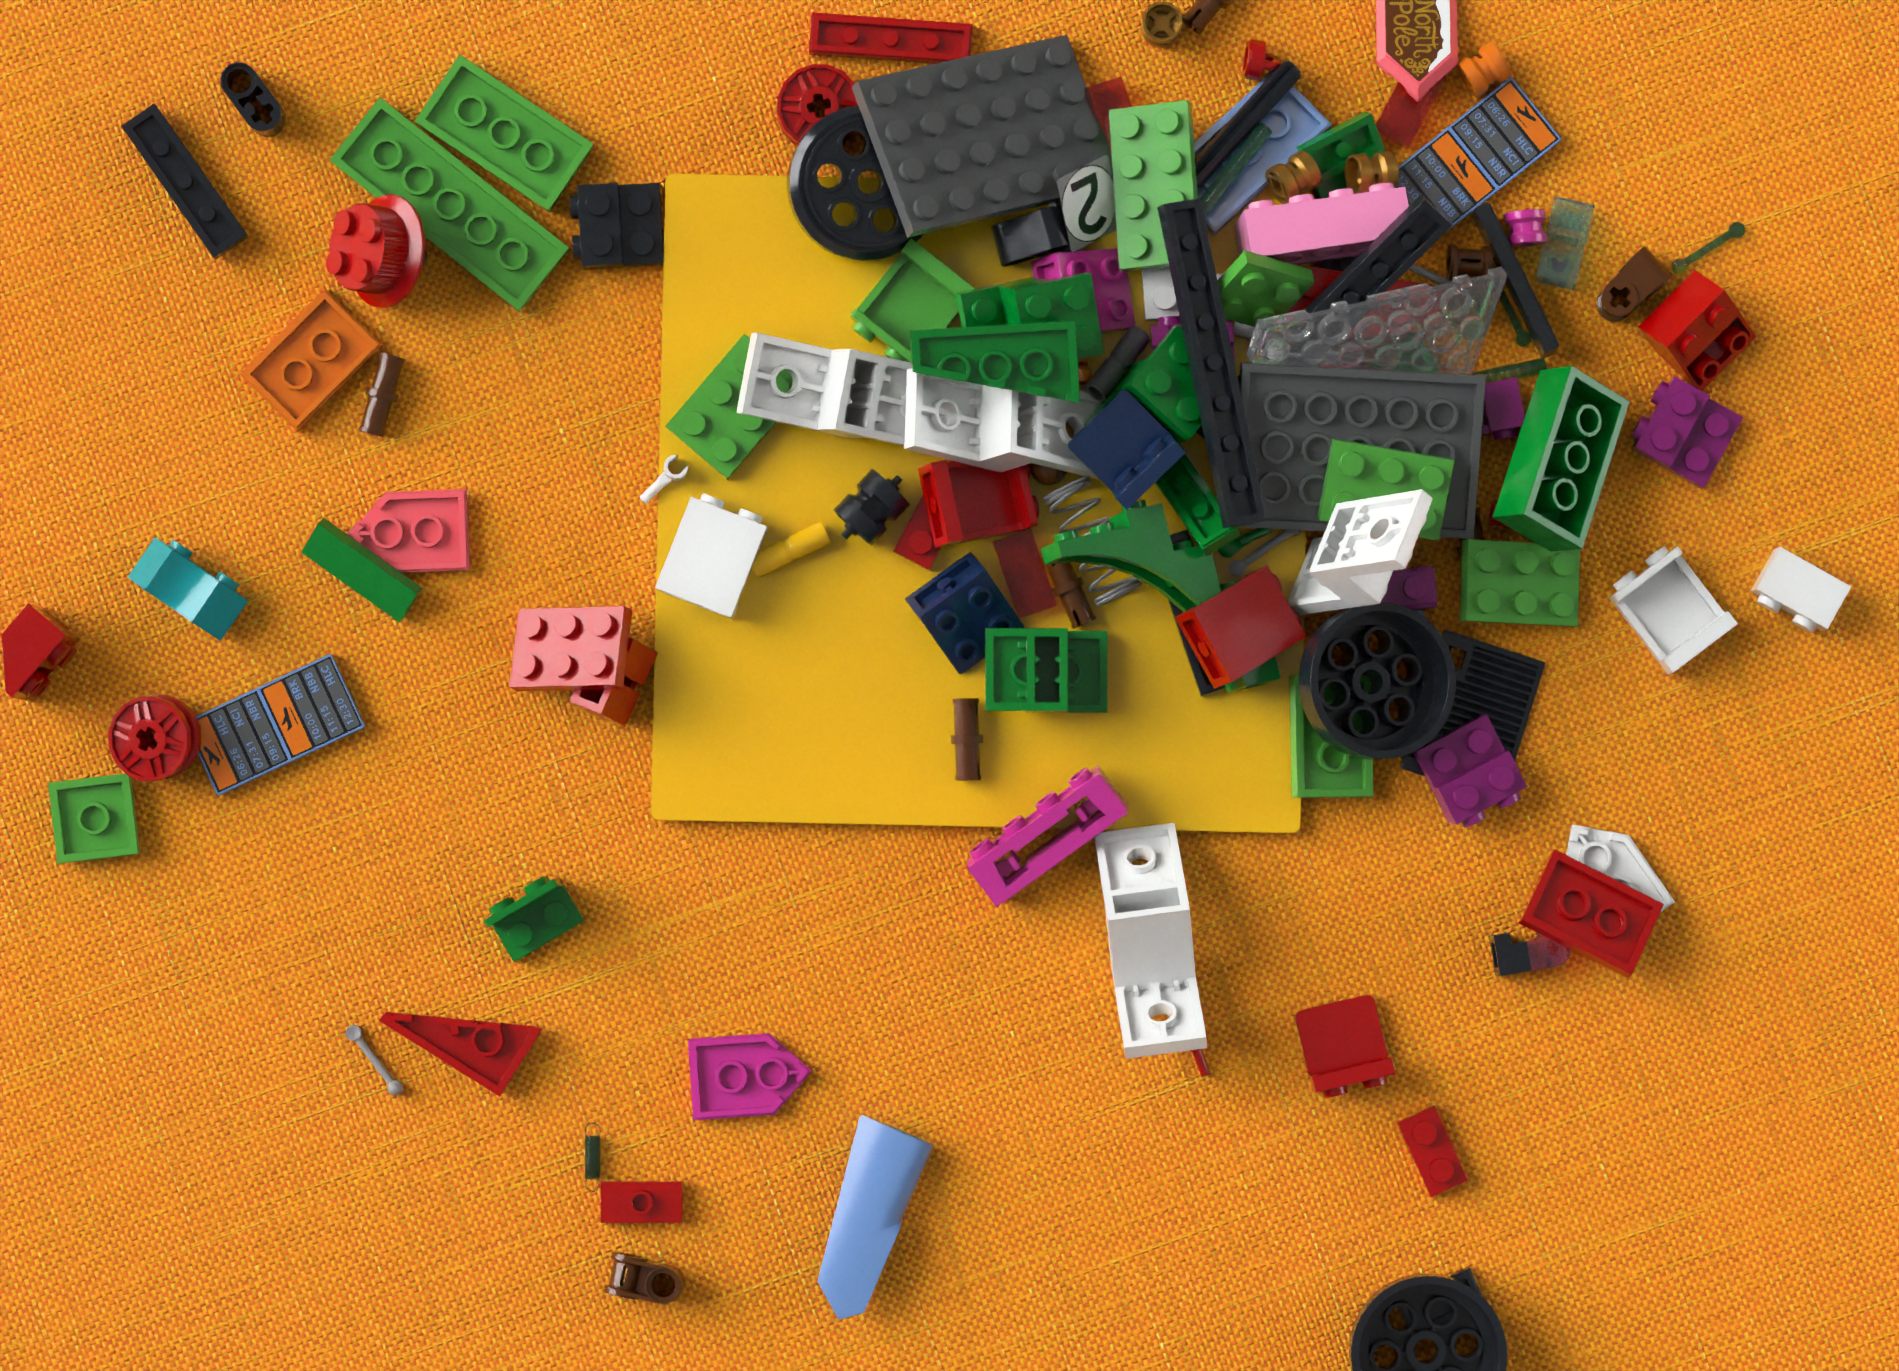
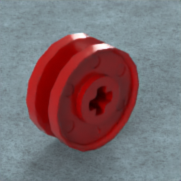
[777,64,858,146]
[108,695,201,781]

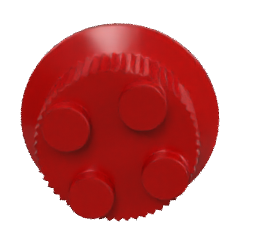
[326,194,427,308]

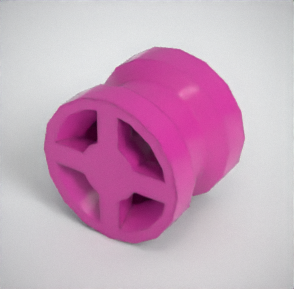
[1504,209,1548,248]

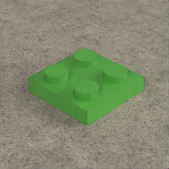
[1217,250,1314,331]
[48,773,141,864]

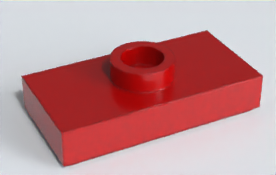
[601,1181,683,1223]

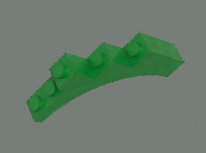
[1041,500,1281,693]

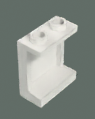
[655,494,768,619]
[1609,546,1738,674]

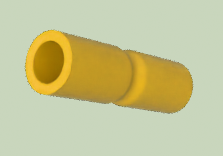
[752,521,831,578]

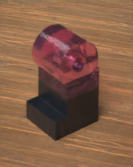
[1489,933,1571,976]

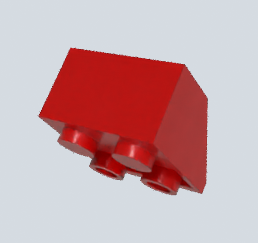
[1638,270,1756,391]
[1,603,79,701]

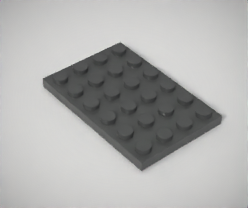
[852,35,1113,238]
[1237,362,1486,539]

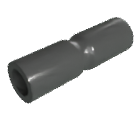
[1085,326,1150,401]

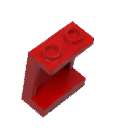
[918,460,1040,548]
[1175,565,1307,689]

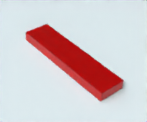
[809,12,973,64]

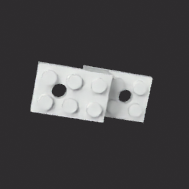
[736,333,948,446]
[904,368,1102,478]
[1287,489,1433,615]

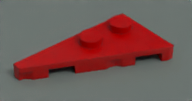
[379,1012,543,1097]

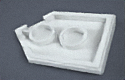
[1566,825,1675,911]

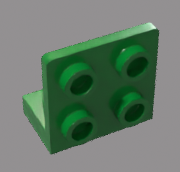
[483,876,585,962]

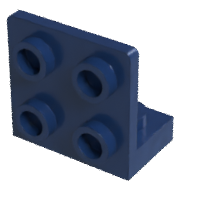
[1067,389,1186,510]
[905,552,1024,674]

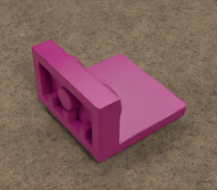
[1031,248,1135,332]

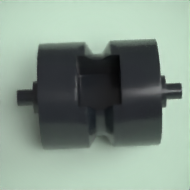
[833,469,910,546]

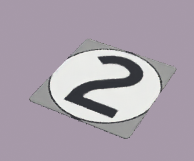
[1057,155,1117,252]

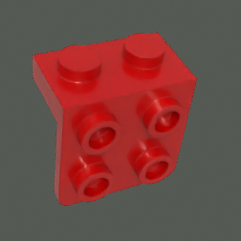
[1295,995,1395,1098]

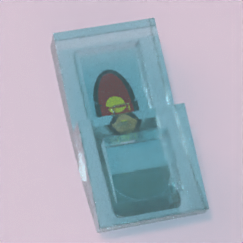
[1535,196,1594,290]

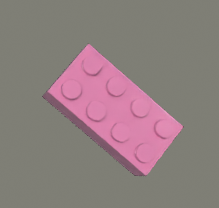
[1235,183,1409,265]

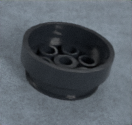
[787,105,924,261]
[1299,603,1456,760]
[1349,1273,1508,1371]

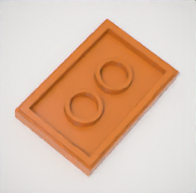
[239,289,383,432]

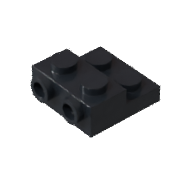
[570,183,664,270]

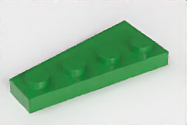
[910,320,1080,403]

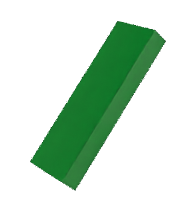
[1155,454,1241,556]
[301,518,422,622]

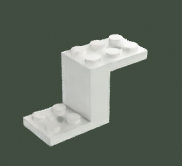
[1094,823,1207,1059]

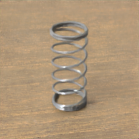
[1043,476,1143,607]

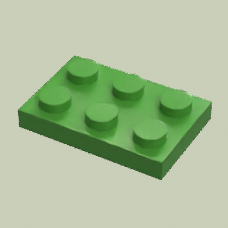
[665,334,793,480]
[1317,438,1455,541]
[1460,539,1580,627]
[1289,675,1374,798]

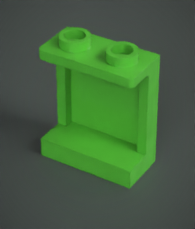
[850,238,975,363]

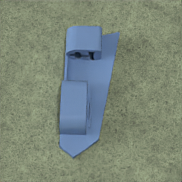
[818,1115,933,1320]

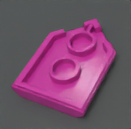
[688,1033,812,1120]

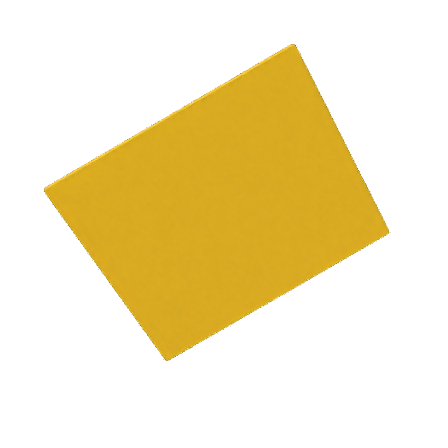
[651,174,1312,833]

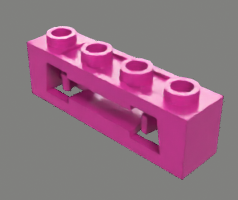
[968,765,1128,907]

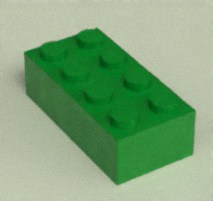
[1493,366,1630,552]

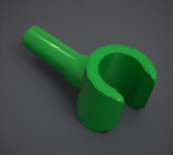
[1217,528,1272,558]

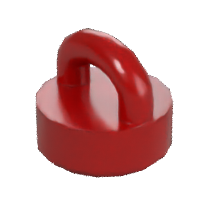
[1242,39,1282,81]

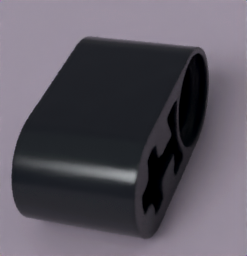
[220,62,286,137]
[991,205,1070,266]

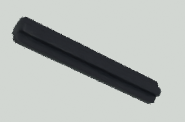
[1195,60,1301,189]

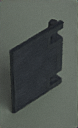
[1400,629,1546,776]

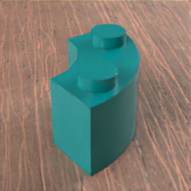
[128,537,248,641]

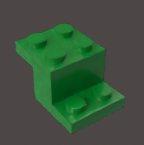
[956,272,1104,359]
[1084,325,1202,443]
[985,628,1107,713]

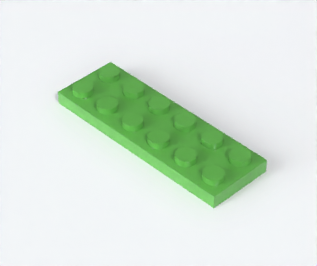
[330,98,570,312]

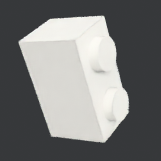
[1750,547,1851,633]

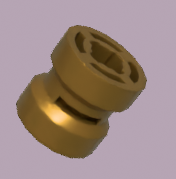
[1141,1,1183,48]
[1265,150,1322,204]
[1345,151,1399,194]

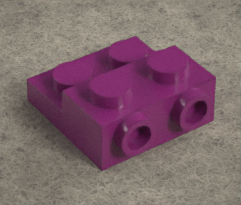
[1630,376,1743,489]
[1413,714,1527,828]

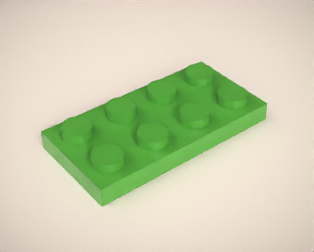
[414,54,595,213]
[1109,100,1198,272]

